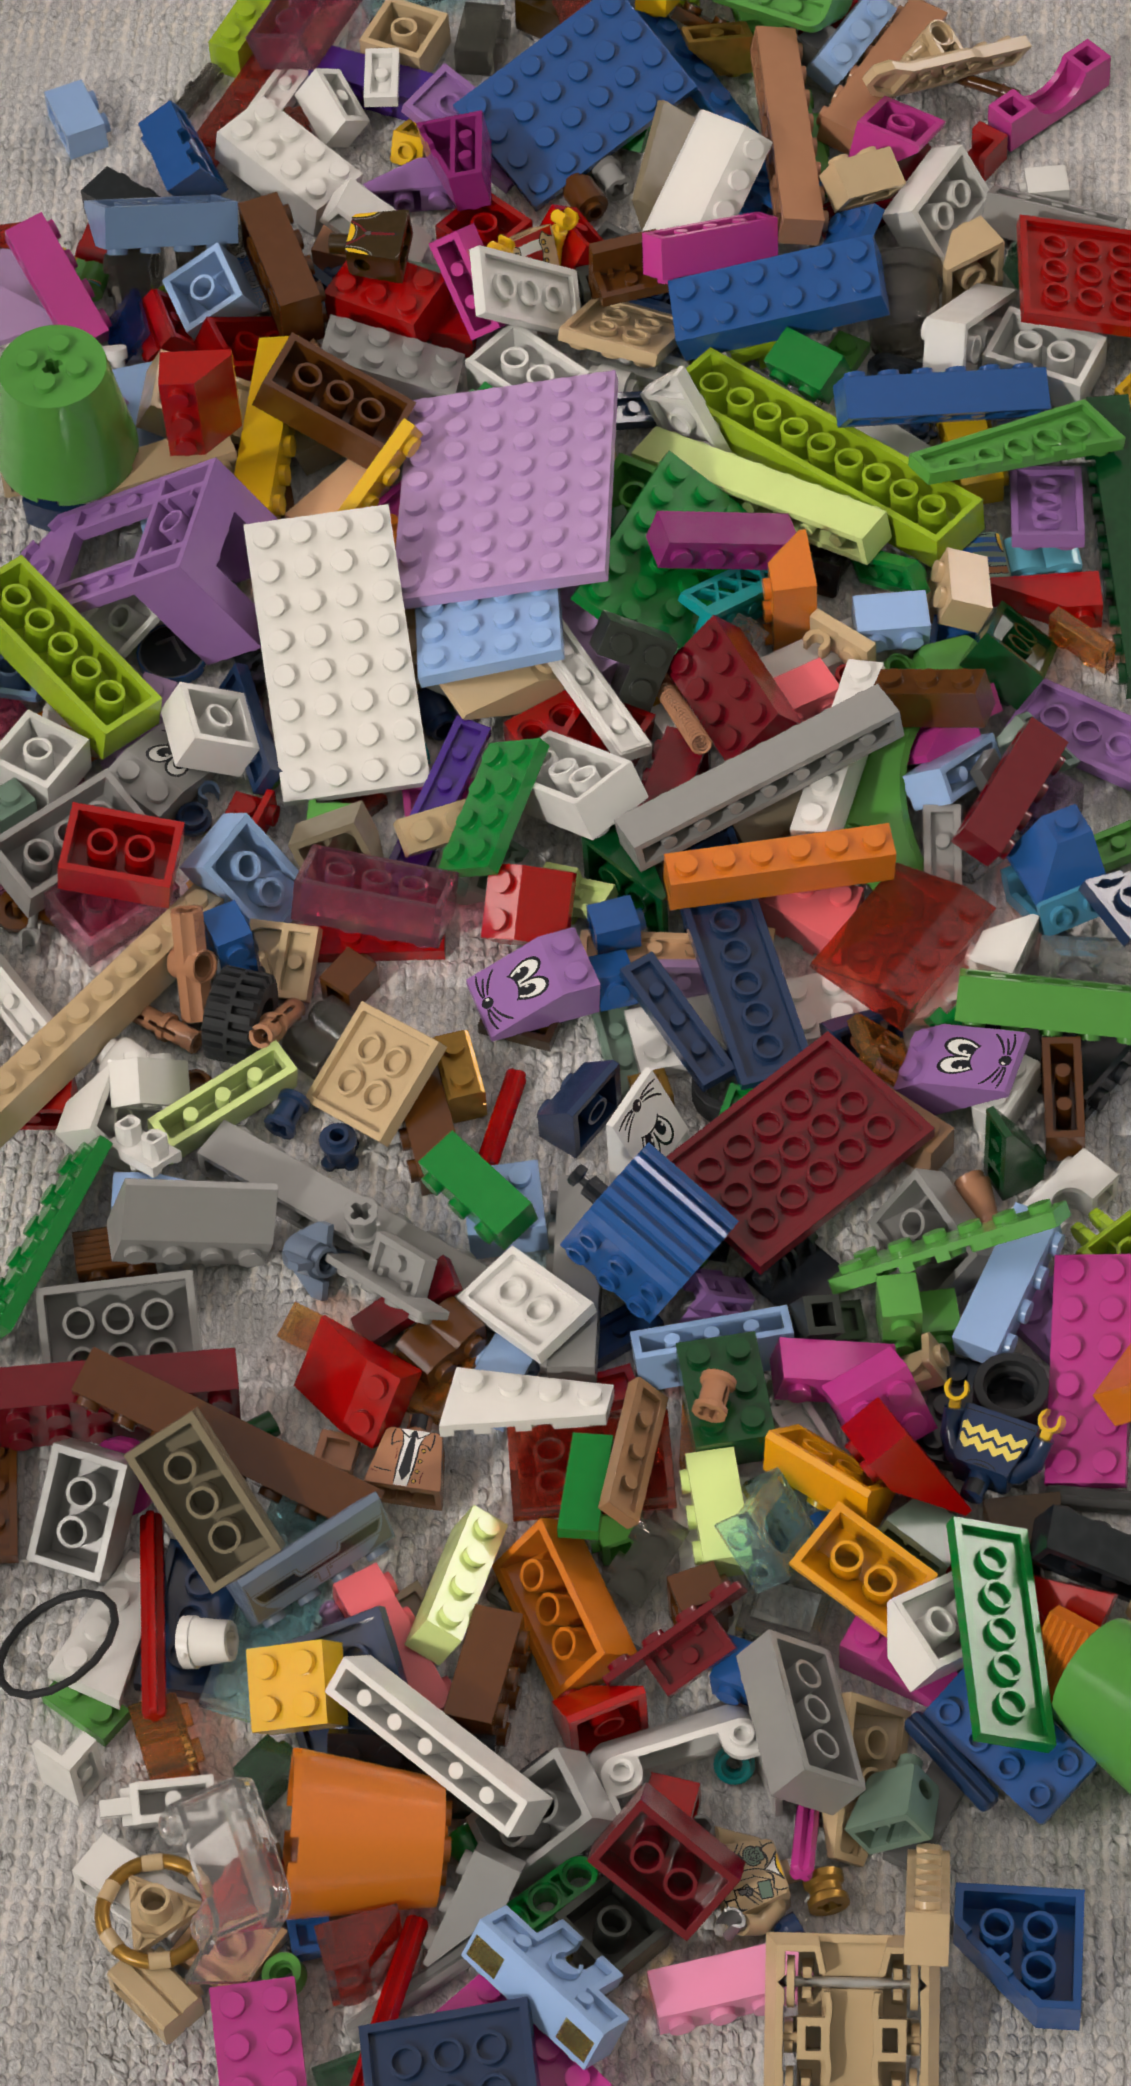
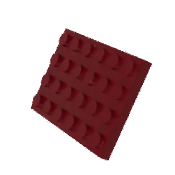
[666,1031,935,1275]

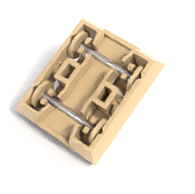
[764,1932,940,2086]

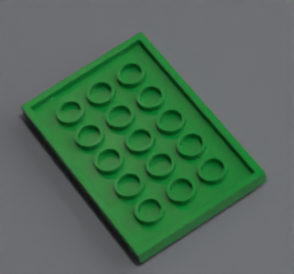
[570,450,756,655]

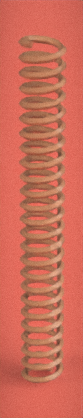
[657,673,712,755]

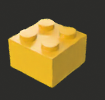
[246,1639,349,1735]

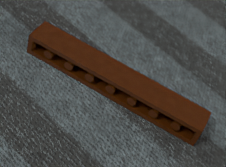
[71,1346,385,1522]

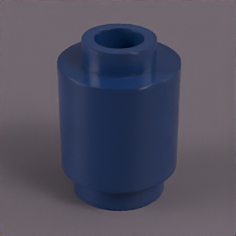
[417,687,457,741]

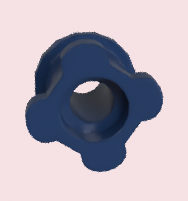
[318,1123,359,1172]

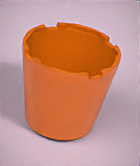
[280,1747,452,1920]

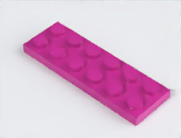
[1044,1254,1131,1488]

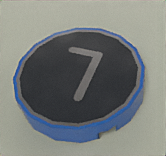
[136,624,206,684]

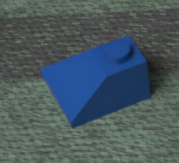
[1006,804,1106,905]

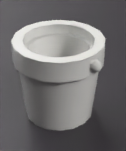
[175,1615,239,1669]

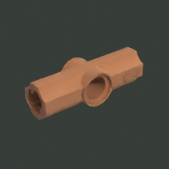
[167,904,218,1024]

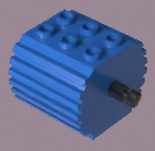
[560,1142,739,1324]

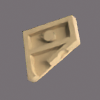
[249,918,323,1003]

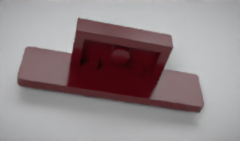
[602,1580,748,1698]

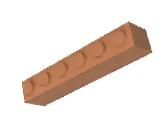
[816,0,948,155]

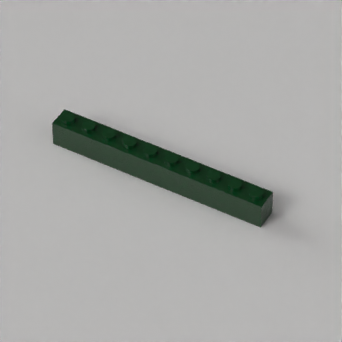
[1084,394,1131,699]

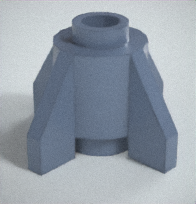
[282,1221,358,1301]

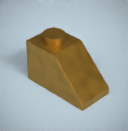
[680,21,753,77]

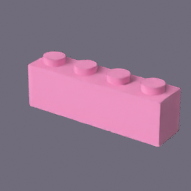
[647,1932,814,2035]

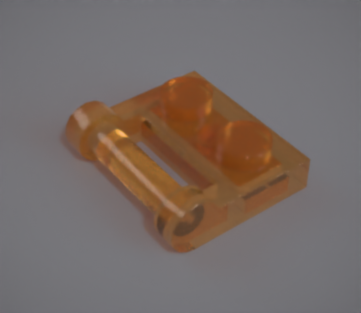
[847,1012,908,1087]

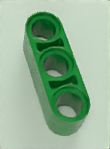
[507,1856,598,1933]

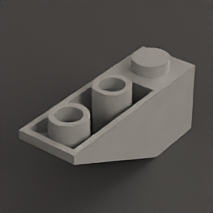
[421,1840,526,1967]

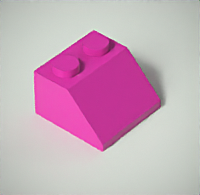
[848,96,946,162]

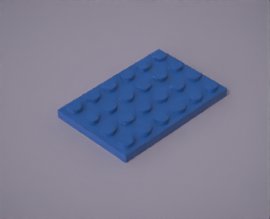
[453,0,697,212]

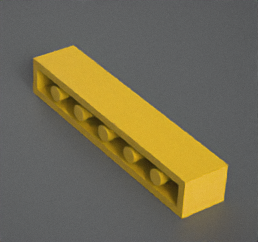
[234,336,296,520]

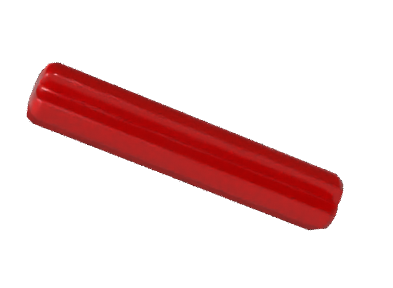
[478,1068,527,1165]

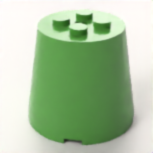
[0,325,139,506]
[1052,1618,1131,1795]

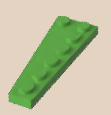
[908,399,1126,485]
[828,1199,1071,1294]

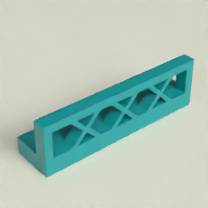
[678,569,768,635]

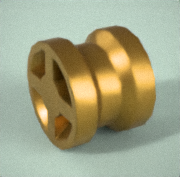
[802,1866,850,1916]

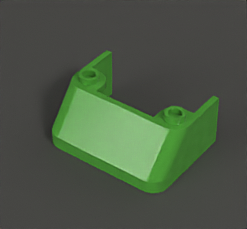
[711,0,853,33]

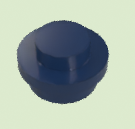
[175,802,212,837]

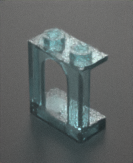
[715,1467,817,1594]

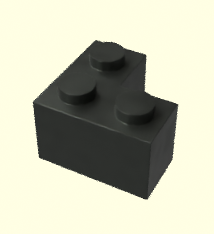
[589,610,678,712]

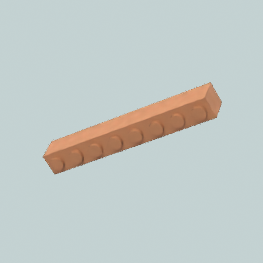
[750,26,829,245]

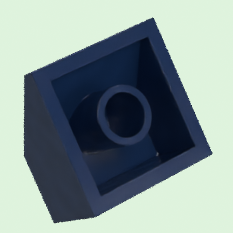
[537,1060,622,1158]

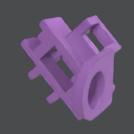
[678,1268,756,1323]

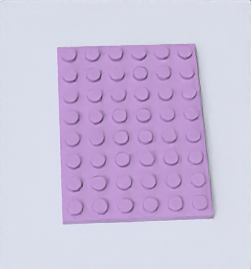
[395,370,618,609]

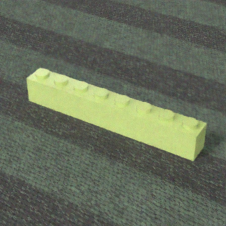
[631,426,892,565]

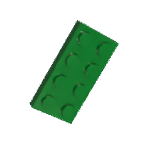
[437,738,550,878]

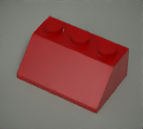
[158,349,242,456]

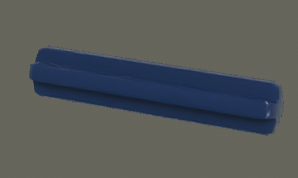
[904,1711,999,1812]

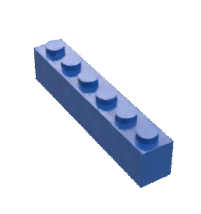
[833,362,1051,428]

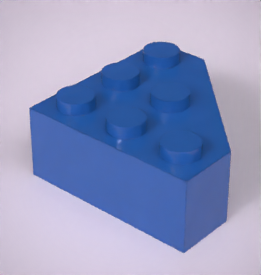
[953,1882,1085,2031]

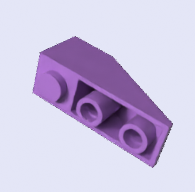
[362,157,456,212]

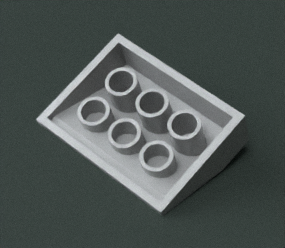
[35,1270,203,1364]

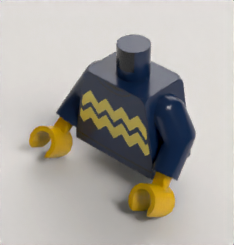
[940,1378,1066,1504]

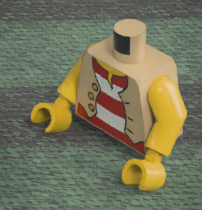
[487,207,579,266]

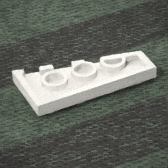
[439,1367,614,1437]
[47,1551,141,1710]

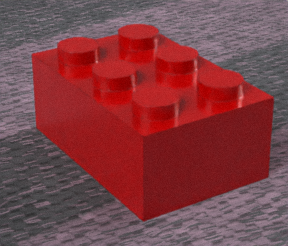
[325,260,453,342]
[57,802,184,909]

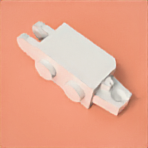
[98,1774,249,1830]

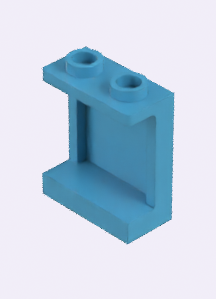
[1000,865,1100,939]

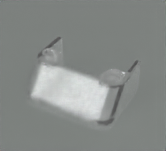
[144,1777,291,1984]

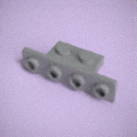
[325,1231,450,1324]

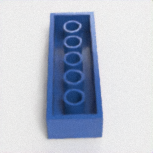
[668,234,890,361]

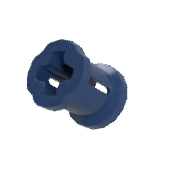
[264,1088,311,1140]

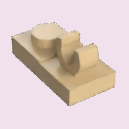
[803,608,876,664]

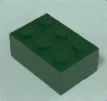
[676,1331,775,1465]

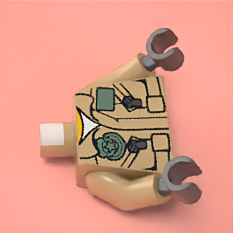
[693,1814,802,1941]

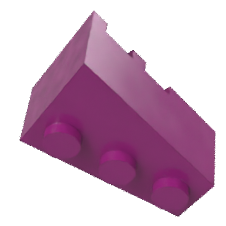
[416,110,492,211]

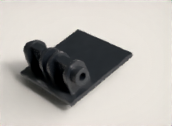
[743,1232,840,1319]

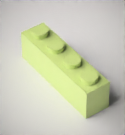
[147,1040,298,1166]
[405,1505,508,1666]

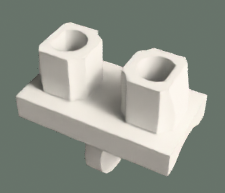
[108,1114,182,1178]

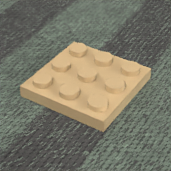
[558,298,678,368]
[305,1001,447,1147]

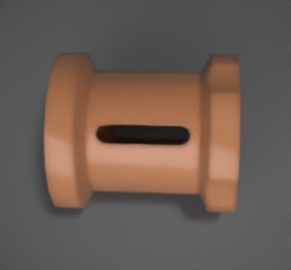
[692,1369,736,1423]

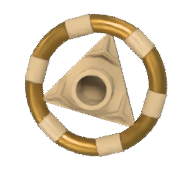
[94,1853,215,1970]

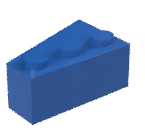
[138,100,229,196]

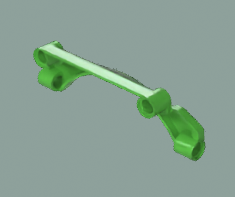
[844,635,974,925]

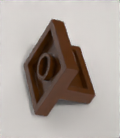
[588,228,669,307]

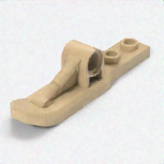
[862,20,1032,98]

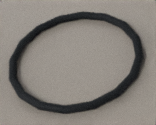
[0,1589,119,1699]

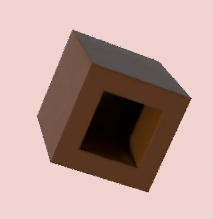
[319,947,380,1017]

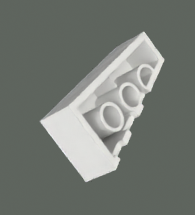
[921,283,1017,372]

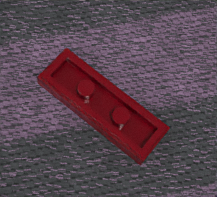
[350,1255,463,1346]

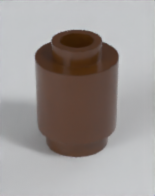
[563,173,608,222]

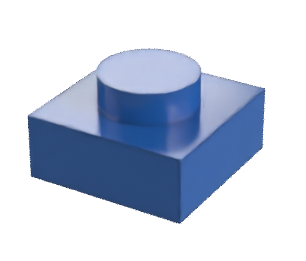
[286,1917,336,1962]

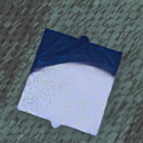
[108,288,151,365]

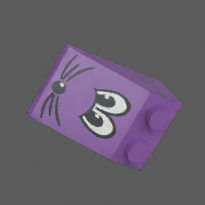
[466,927,600,1042]
[893,1024,1030,1115]

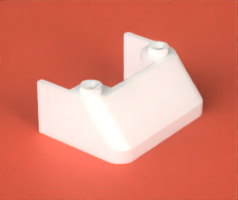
[590,1705,783,1817]

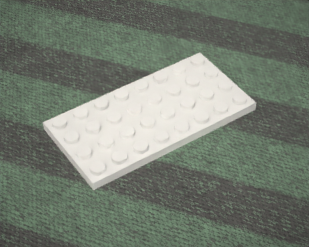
[244,504,429,807]

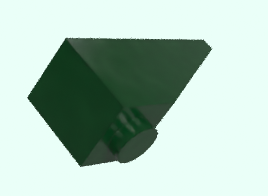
[983,1106,1047,1201]

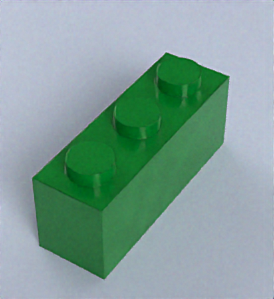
[418,1130,538,1251]

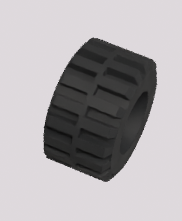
[201,965,278,1065]

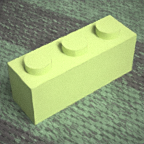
[679,1446,754,1577]

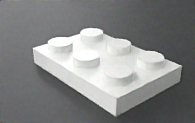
[456,1245,597,1364]

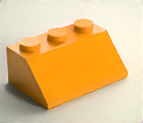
[763,1424,895,1527]
[789,1501,939,1638]

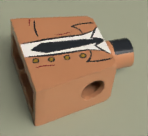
[364,1413,445,1511]

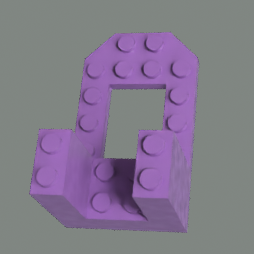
[21,457,278,665]

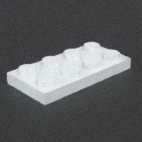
[469,245,581,336]

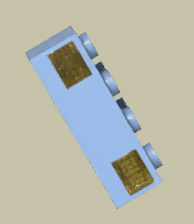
[461,1905,630,2070]

